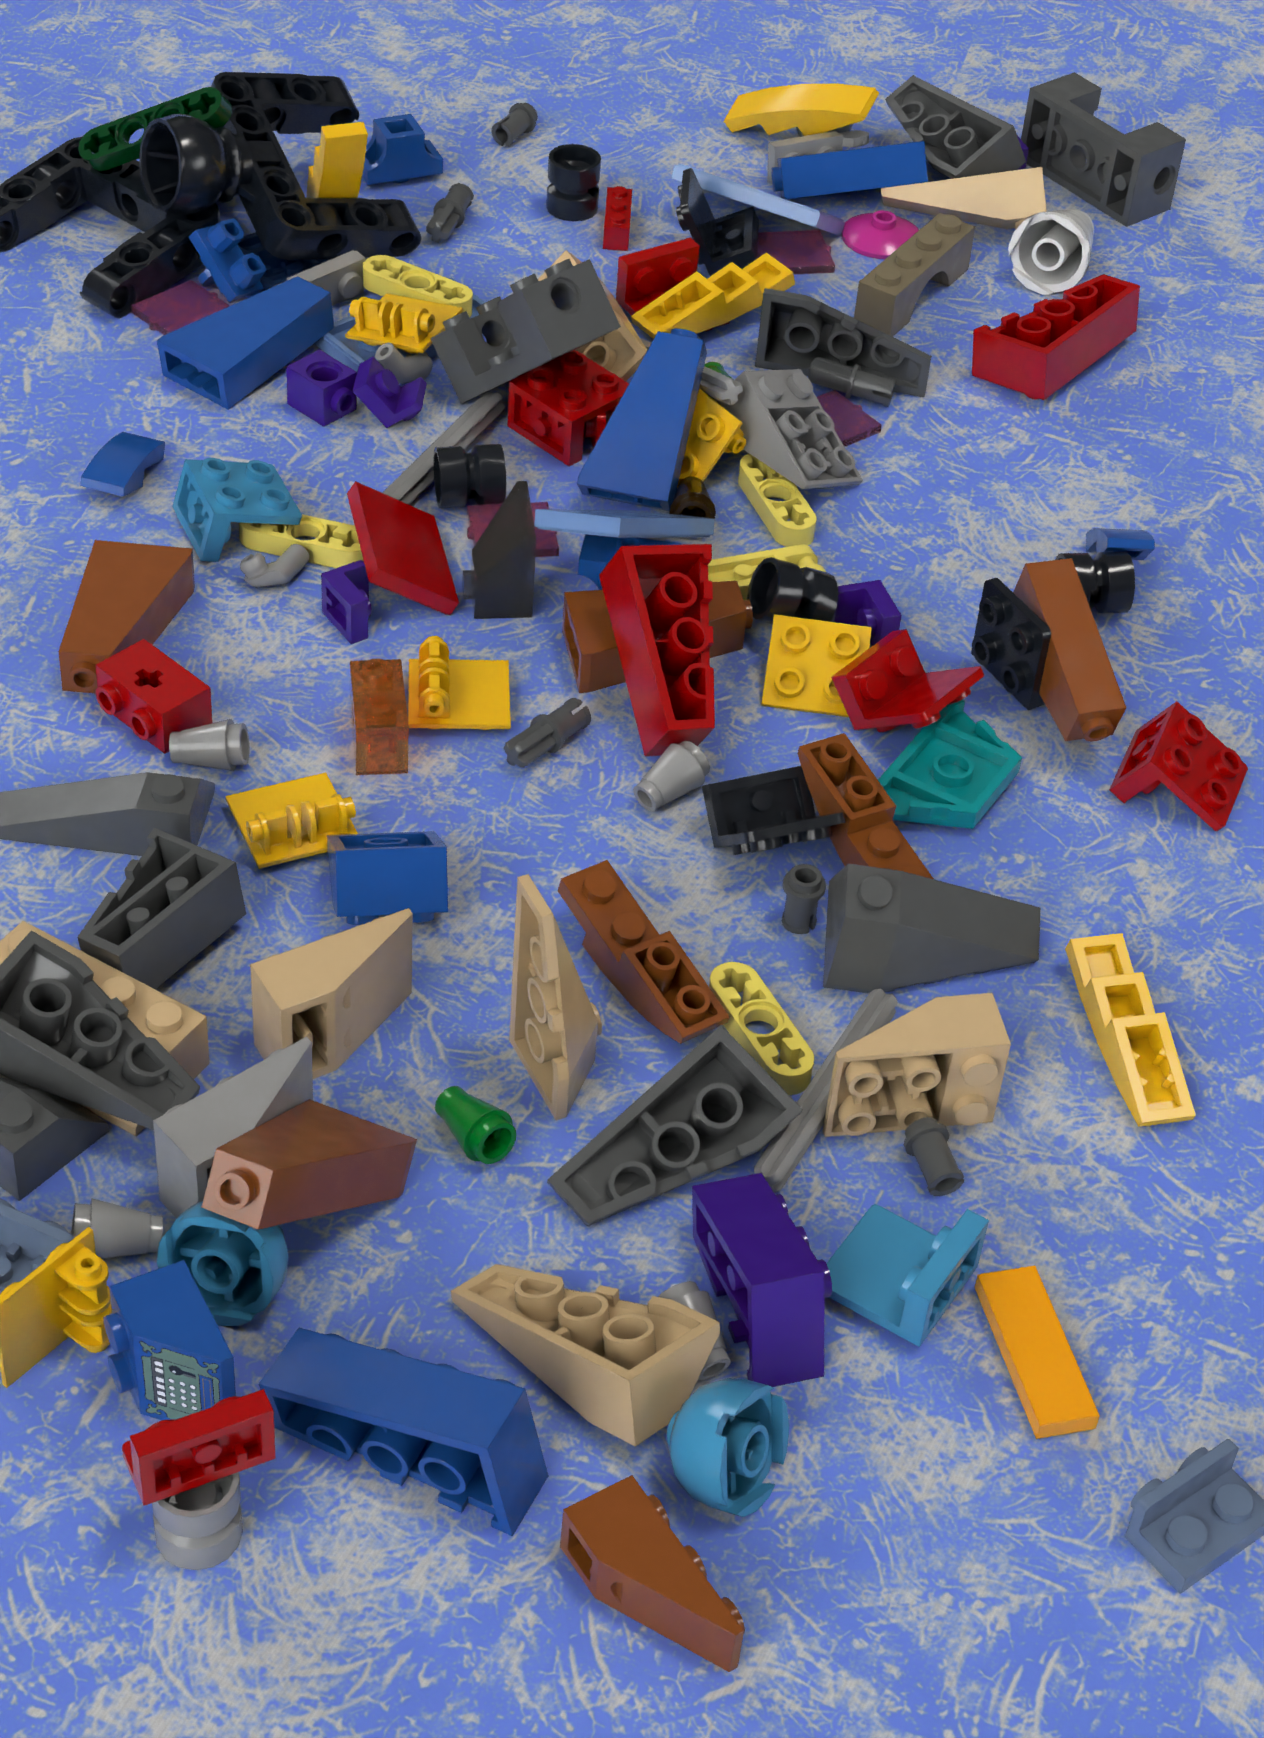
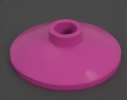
[841,210,919,260]

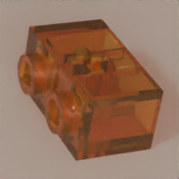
[350,659,409,775]

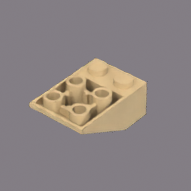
[250,908,413,1079]
[823,993,1011,1137]

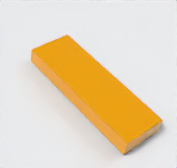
[974,1265,1100,1439]

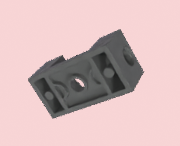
[1021,72,1186,227]
[430,259,621,404]

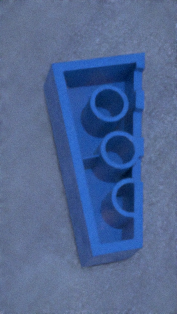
[259,1327,548,1536]

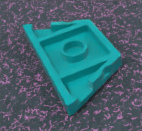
[878,700,1022,829]

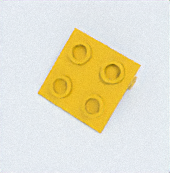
[345,293,463,353]
[677,388,746,488]
[761,614,872,717]
[408,636,511,730]
[225,772,358,869]
[0,1227,112,1388]

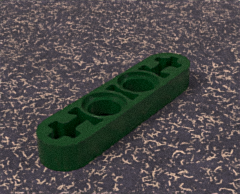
[78,87,232,171]

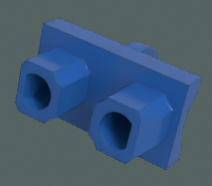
[189,218,267,303]

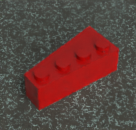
[972,274,1140,400]
[599,544,715,757]

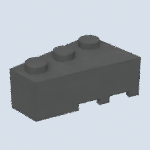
[77,828,246,989]

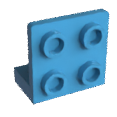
[172,458,302,562]
[826,1204,989,1347]

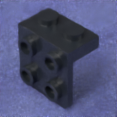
[676,168,759,276]
[971,578,1051,710]
[702,766,846,855]

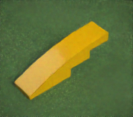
[723,83,879,136]
[306,122,368,198]
[631,252,795,339]
[1065,933,1196,1127]

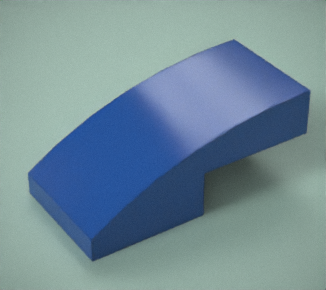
[80,432,165,497]
[1086,528,1155,560]

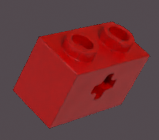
[95,639,212,754]

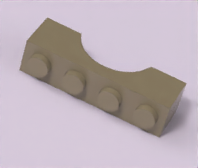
[854,213,976,337]

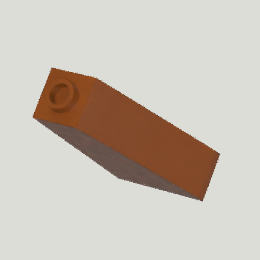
[59,540,195,693]
[1013,558,1127,742]
[562,581,753,693]
[201,1099,417,1230]

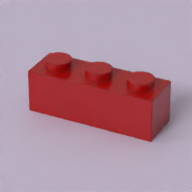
[603,186,633,251]

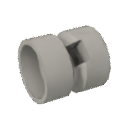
[152,1472,243,1570]

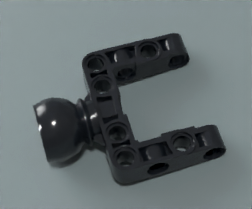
[139,72,422,260]
[0,137,221,318]

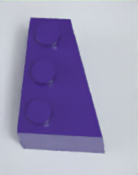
[692,1173,832,1387]

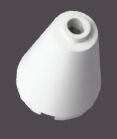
[1008,209,1094,295]

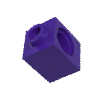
[286,349,357,427]

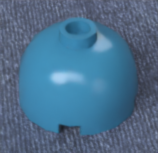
[157,1201,289,1326]
[667,1378,789,1517]

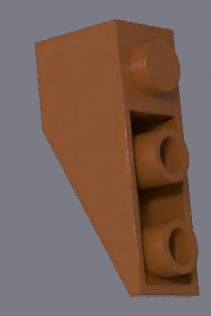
[560,1475,745,1672]

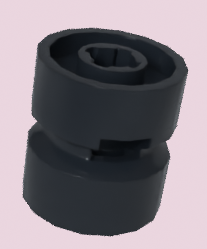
[546,144,601,221]
[433,444,507,508]
[1055,552,1135,613]
[747,557,838,624]

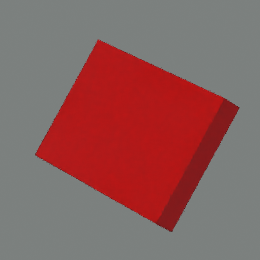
[347,481,459,615]

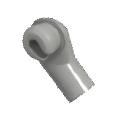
[375,343,433,384]
[240,544,310,588]

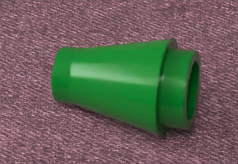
[435,1086,516,1164]

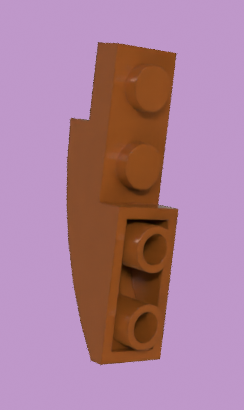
[798,733,934,879]
[558,860,730,1044]

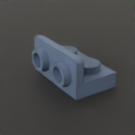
[1125,1439,1264,1594]

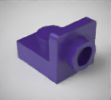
[352,356,427,428]
[321,560,372,644]
[830,580,902,646]

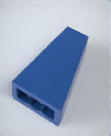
[771,141,928,199]
[157,276,334,410]
[577,328,707,511]

